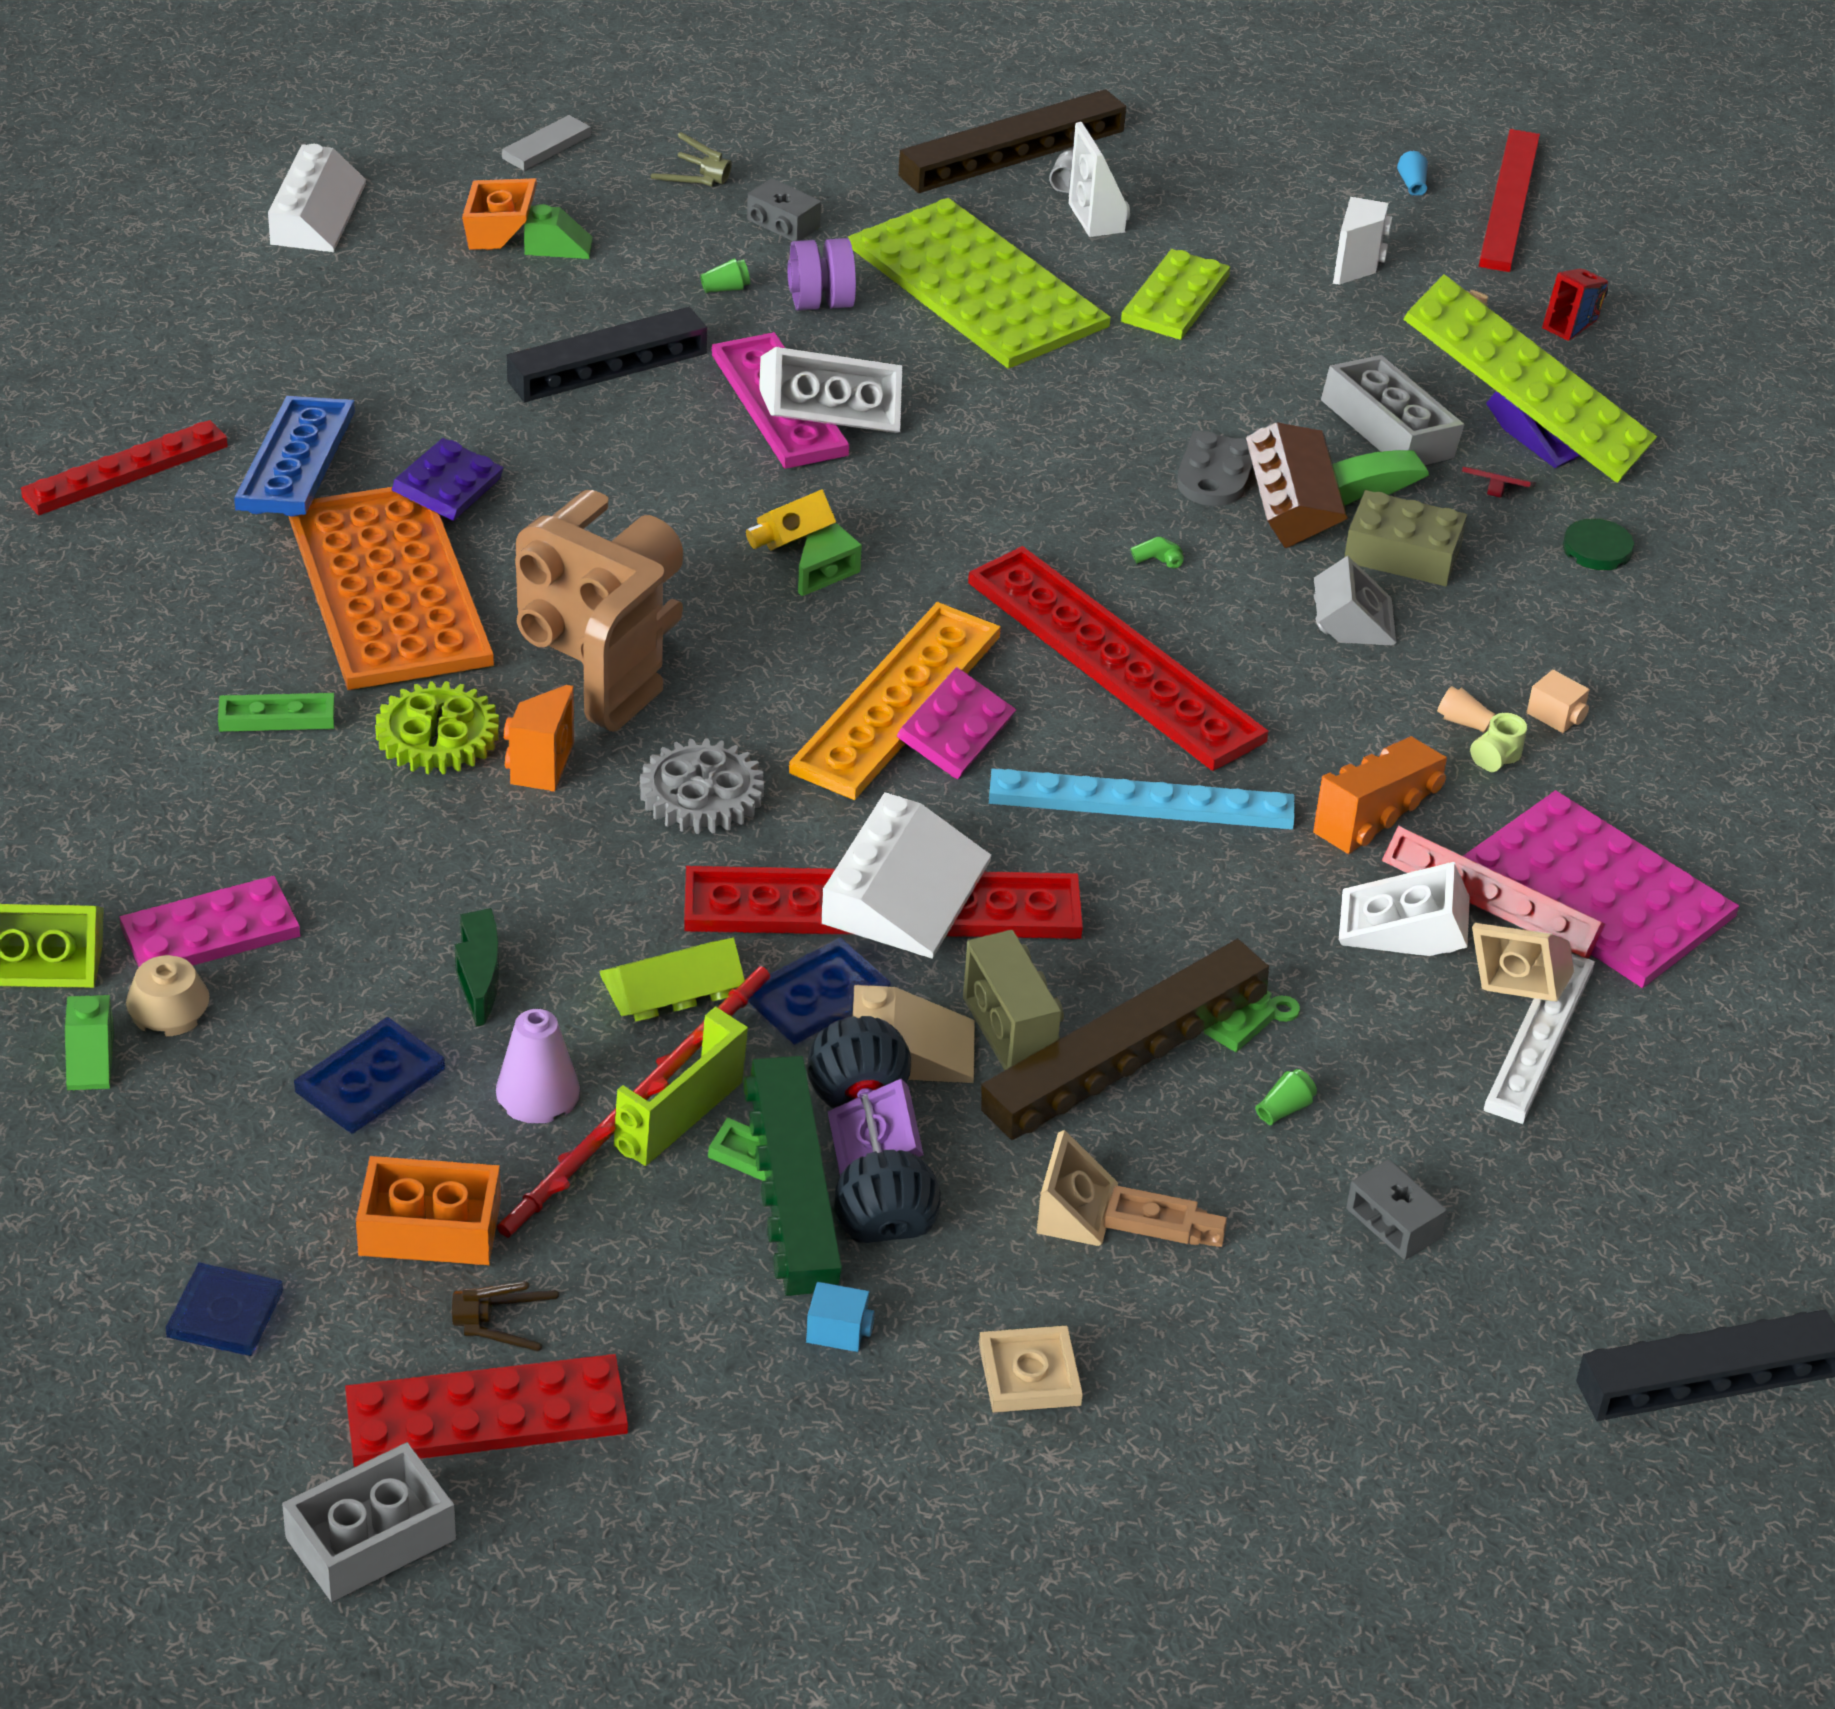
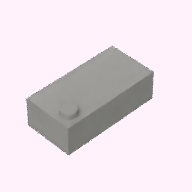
[1321,355,1464,465]

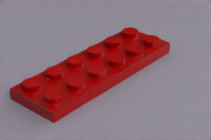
[345,1354,628,1467]

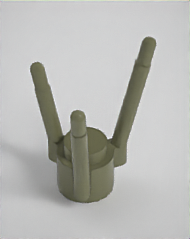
[650,132,732,187]

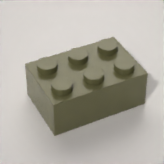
[1344,490,1467,586]
[963,930,1064,1070]

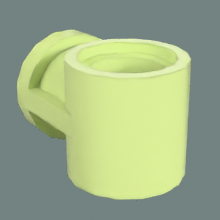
[1470,713,1527,772]

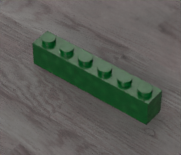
[744,1056,842,1296]

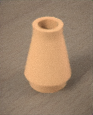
[1437,686,1495,733]

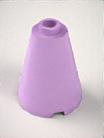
[496,1009,580,1123]

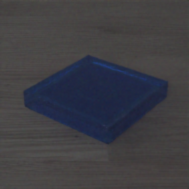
[166,1262,283,1356]

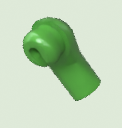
[1130,536,1184,568]

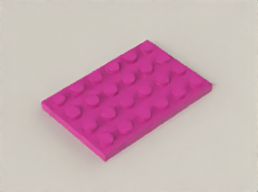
[1463,790,1739,988]

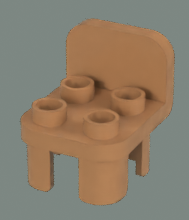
[515,490,683,732]

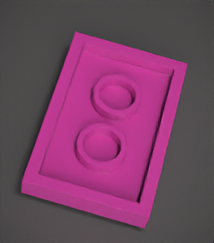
[896,667,1017,779]

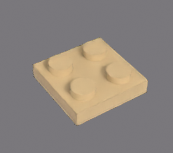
[979,1326,1083,1413]

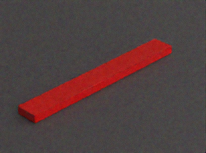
[1478,129,1540,272]

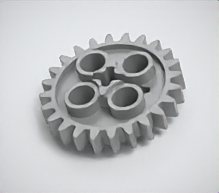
[640,738,764,834]

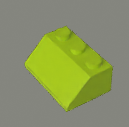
[0,904,104,988]
[599,937,745,1022]

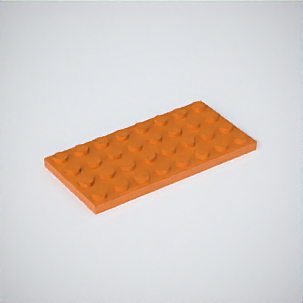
[288,487,494,690]

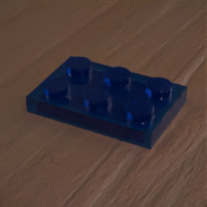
[748,937,891,1045]
[294,1017,445,1134]

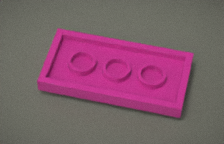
[119,876,300,967]

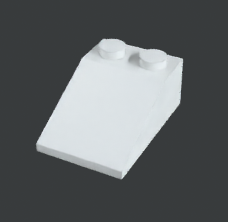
[1069,122,1130,237]
[1339,862,1470,956]

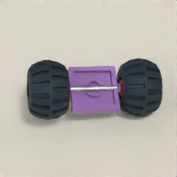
[807,1016,941,1243]

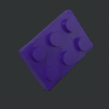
[392,438,504,521]

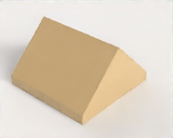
[1037,1130,1118,1246]

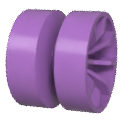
[787,238,856,311]

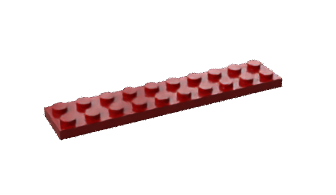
[968,546,1269,771]
[684,866,1083,939]

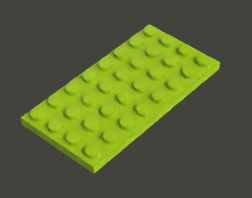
[848,198,1111,369]

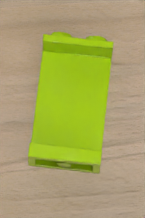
[614,1006,748,1166]

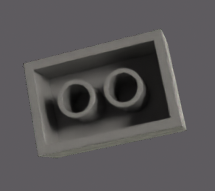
[282,1442,456,1602]

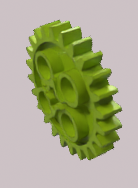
[375,681,499,774]

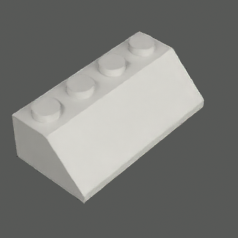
[268,144,366,252]
[760,347,902,433]

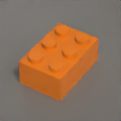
[356,1156,501,1265]

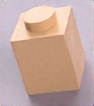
[1527,670,1590,733]

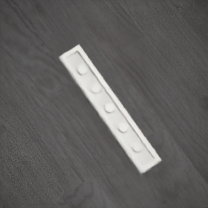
[1484,954,1595,1124]

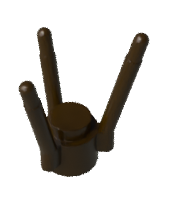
[452,1281,559,1351]

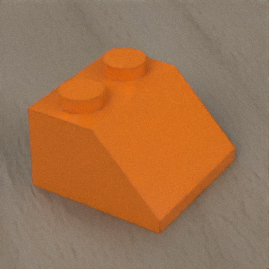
[462,178,537,250]
[504,685,574,791]

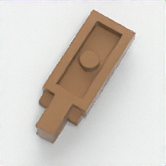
[1104,1186,1227,1247]

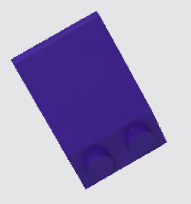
[1486,391,1581,468]

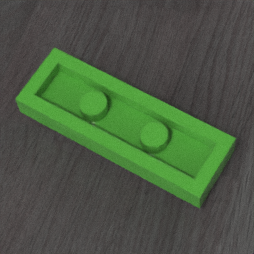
[218,693,335,732]

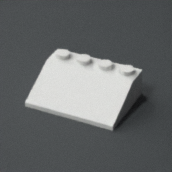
[822,792,991,959]

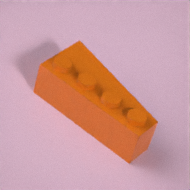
[1313,736,1447,854]

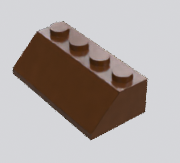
[1246,422,1348,548]

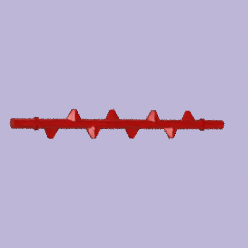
[497,966,770,1238]

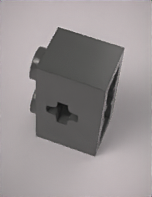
[747,178,821,241]
[1346,1159,1447,1260]

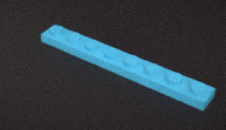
[989,769,1294,830]

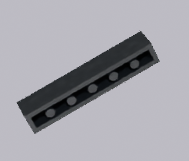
[507,306,707,403]
[1576,1309,1835,1422]

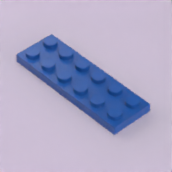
[234,396,355,516]

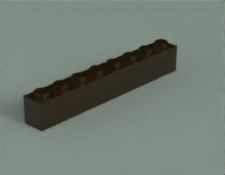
[898,89,1126,194]
[981,938,1269,1140]

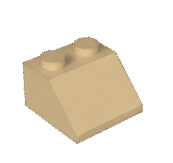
[1472,923,1574,1002]

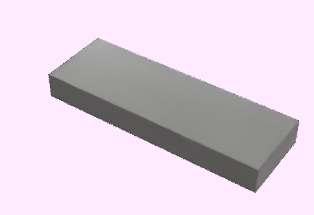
[502,115,591,171]

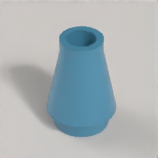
[1397,151,1428,195]

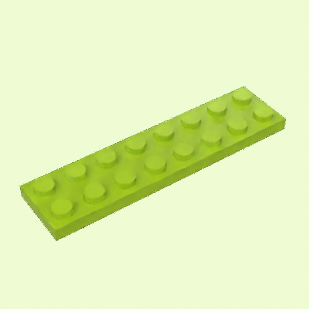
[1403,274,1657,483]

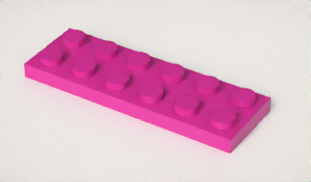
[712,332,849,469]

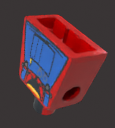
[1542,268,1608,341]

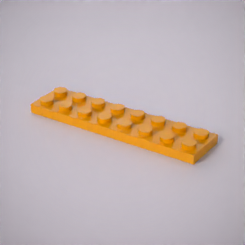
[789,602,1001,800]

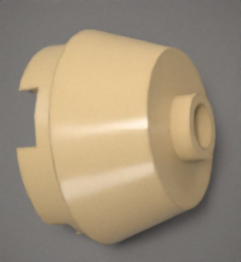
[126,955,210,1036]

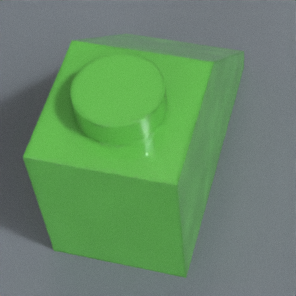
[524,204,593,259]
[798,523,862,596]
[65,995,114,1090]

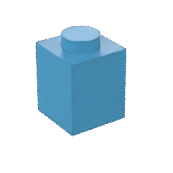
[806,1282,875,1352]

